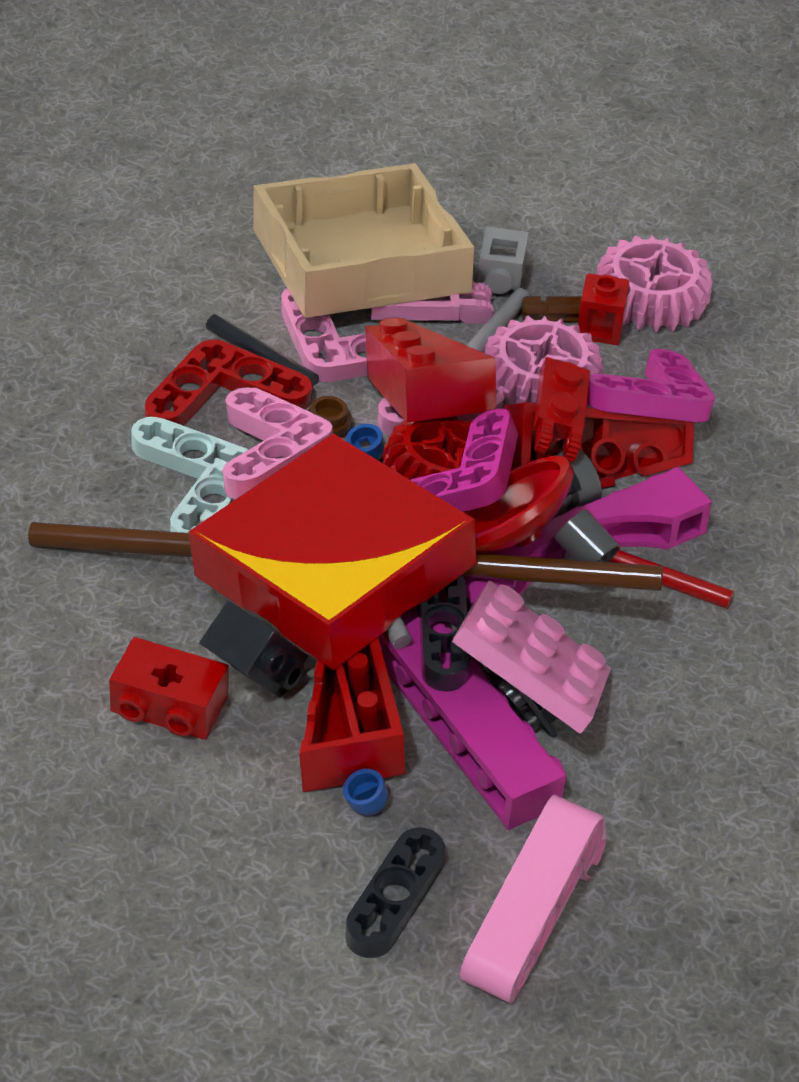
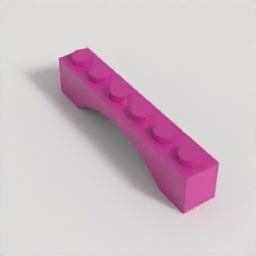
[438,467,712,614]

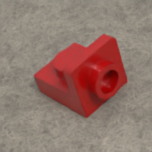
[578,273,630,346]

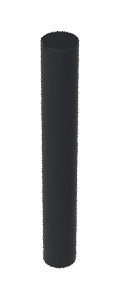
[206,314,319,387]

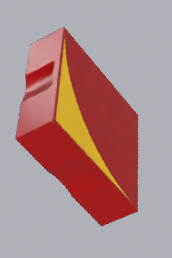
[188,433,477,670]

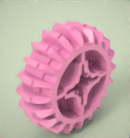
[596,234,713,333]
[484,315,603,407]

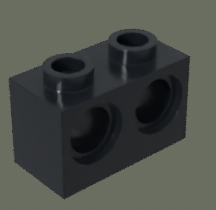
[199,600,309,698]

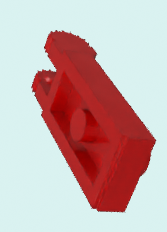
[533,357,590,462]

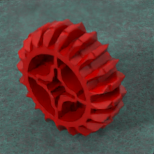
[382,416,473,480]

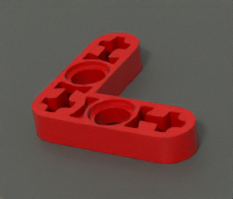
[145,340,312,426]

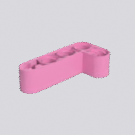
[459,795,606,1004]

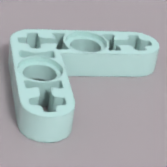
[131,417,248,533]

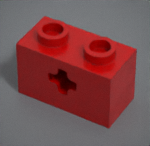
[109,636,229,740]

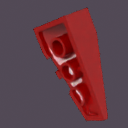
[503,402,695,488]

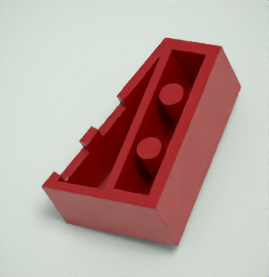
[365,318,496,423]
[299,637,405,792]

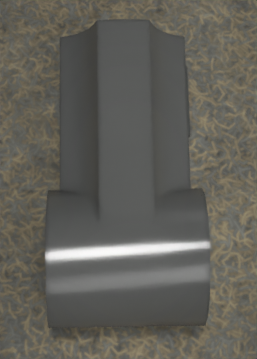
[555,510,621,562]

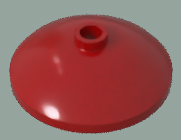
[464,456,574,553]

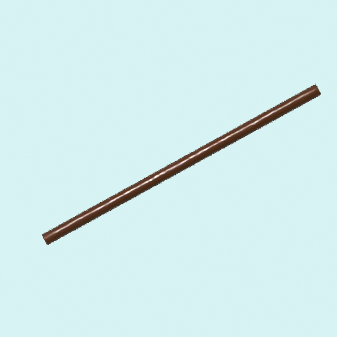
[28,522,663,591]

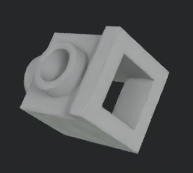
[477,226,529,294]

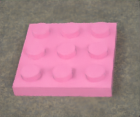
[452,580,611,734]

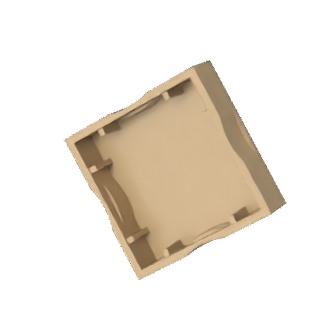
[254,163,474,318]

